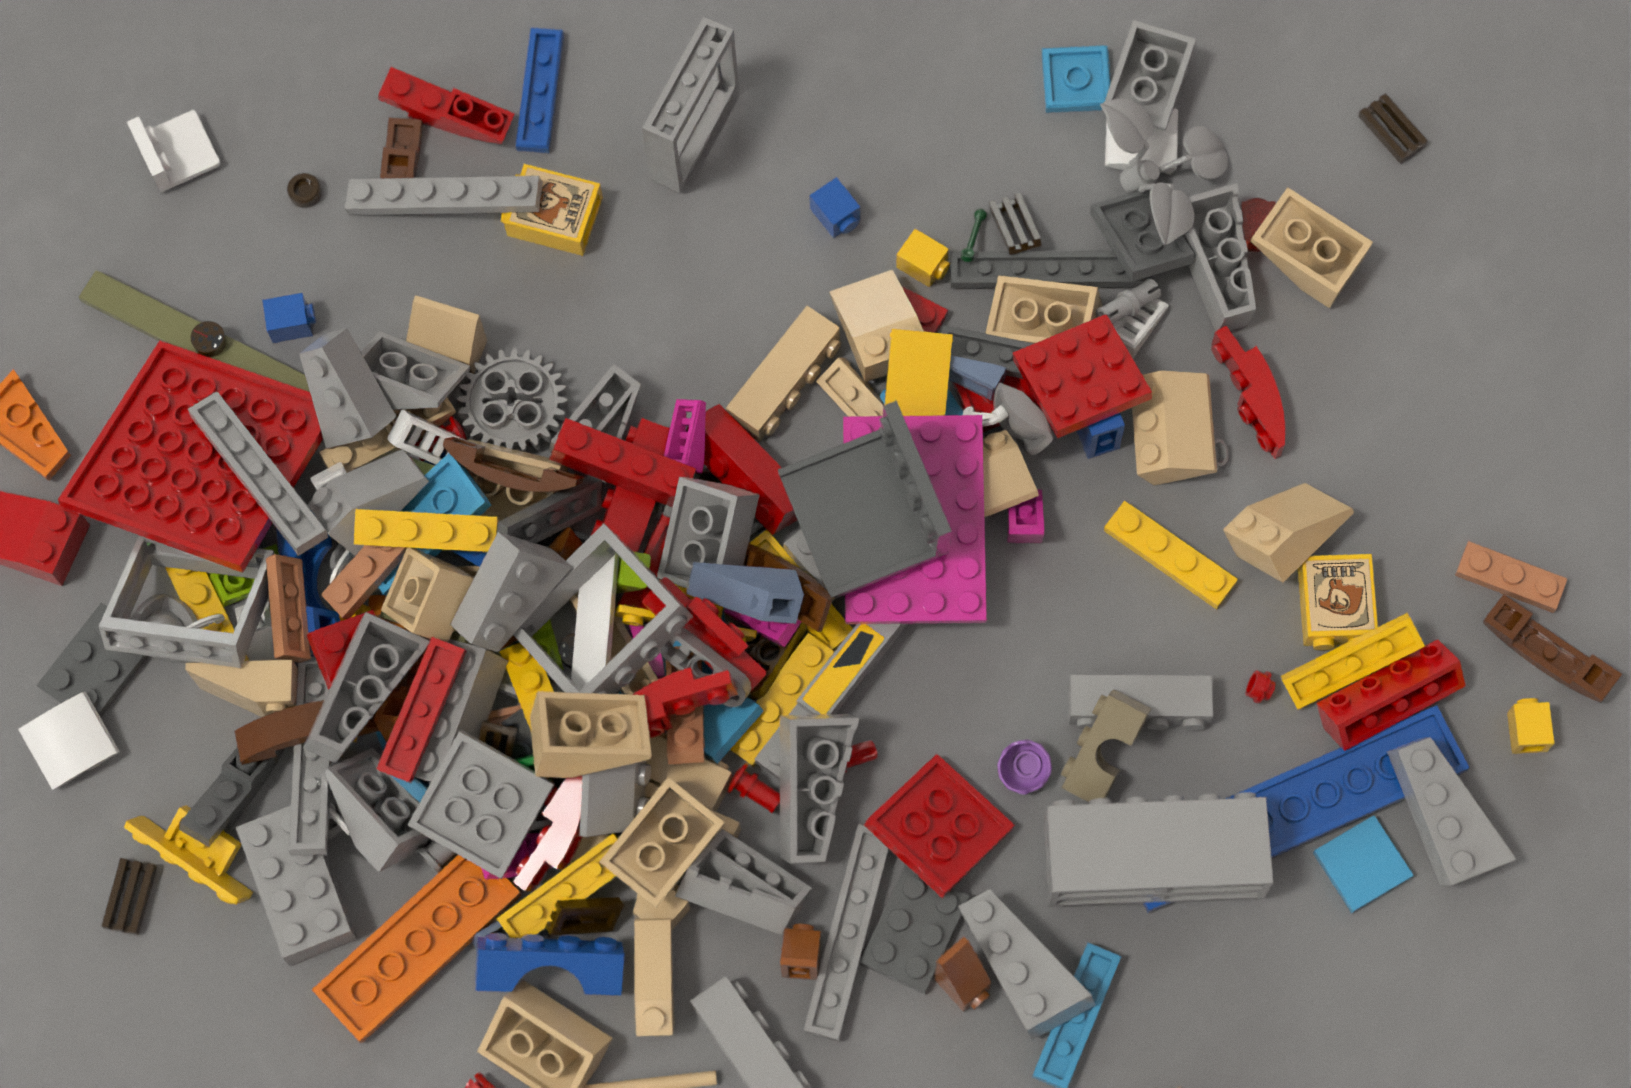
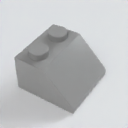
[580,760,651,837]

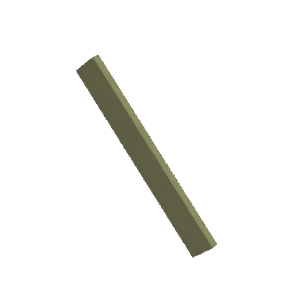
[78,270,310,392]

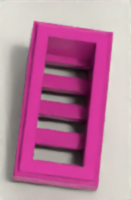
[664,399,706,474]

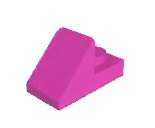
[1007,489,1044,543]

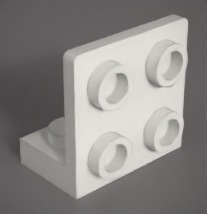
[127,110,221,192]

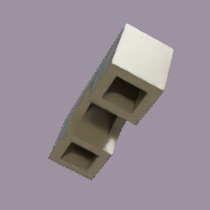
[1061,689,1152,802]

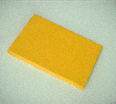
[882,329,953,416]

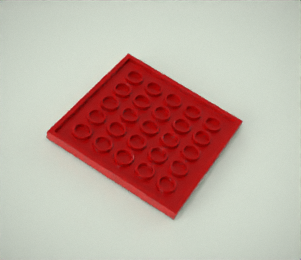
[58,340,323,573]

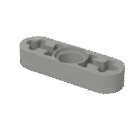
[660,628,751,707]

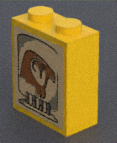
[501,164,603,256]
[1298,554,1378,651]

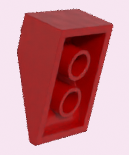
[0,491,90,586]

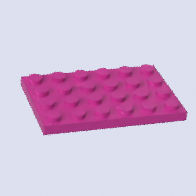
[843,415,986,624]

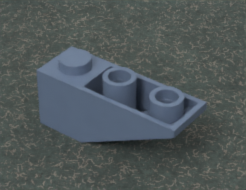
[686,562,804,623]

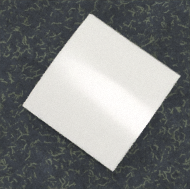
[1105,109,1178,175]
[18,691,120,790]

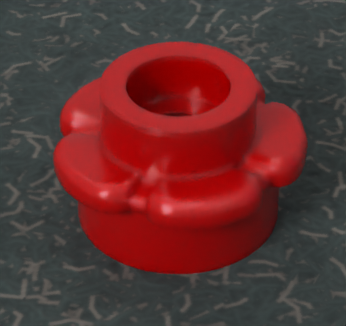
[1245,670,1276,704]

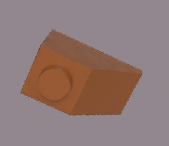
[780,924,821,980]

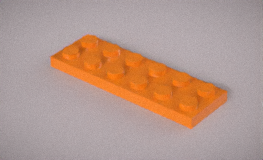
[312,855,521,1044]

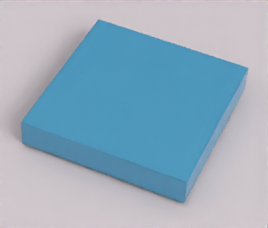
[1041,45,1111,113]
[704,697,763,764]
[1313,815,1414,913]

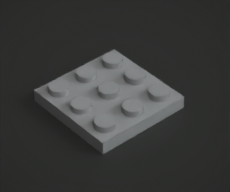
[408,730,555,879]

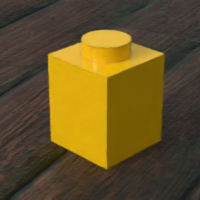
[896,229,950,288]
[1507,698,1554,754]

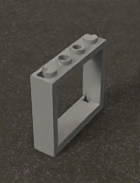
[642,17,739,193]
[513,524,693,694]
[99,535,274,668]

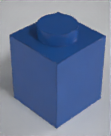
[809,177,860,239]
[262,293,316,343]

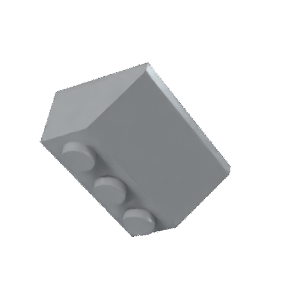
[657,477,759,588]

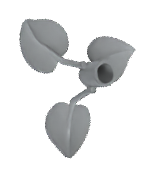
[1100,98,1228,245]

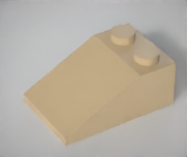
[1250,187,1373,308]
[829,269,923,382]
[985,275,1102,343]
[1223,483,1354,583]
[185,660,298,717]
[530,692,651,778]
[599,777,725,908]

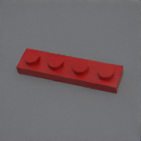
[376,637,467,784]

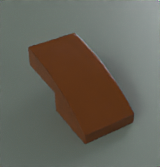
[380,117,423,179]

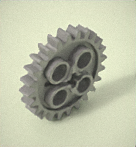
[457,348,569,452]

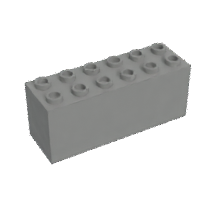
[1044,792,1273,907]

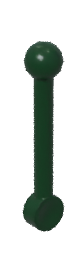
[961,209,987,262]

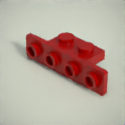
[642,577,766,691]

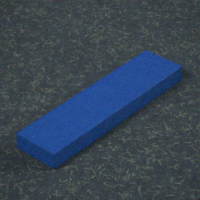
[516,28,564,153]

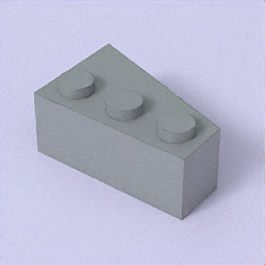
[299,328,396,449]
[549,363,641,492]
[450,532,572,652]
[675,829,811,935]

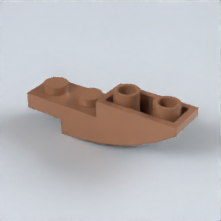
[666,646,705,764]

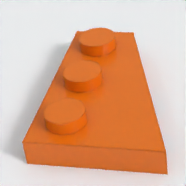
[0,369,71,481]

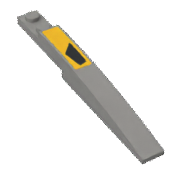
[754,515,991,780]

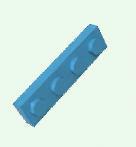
[1032,943,1121,1088]

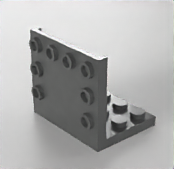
[778,401,952,600]

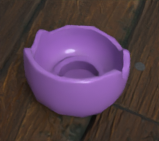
[997,739,1052,794]

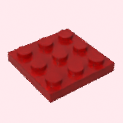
[1013,314,1152,439]
[864,754,1015,898]

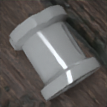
[417,840,455,873]

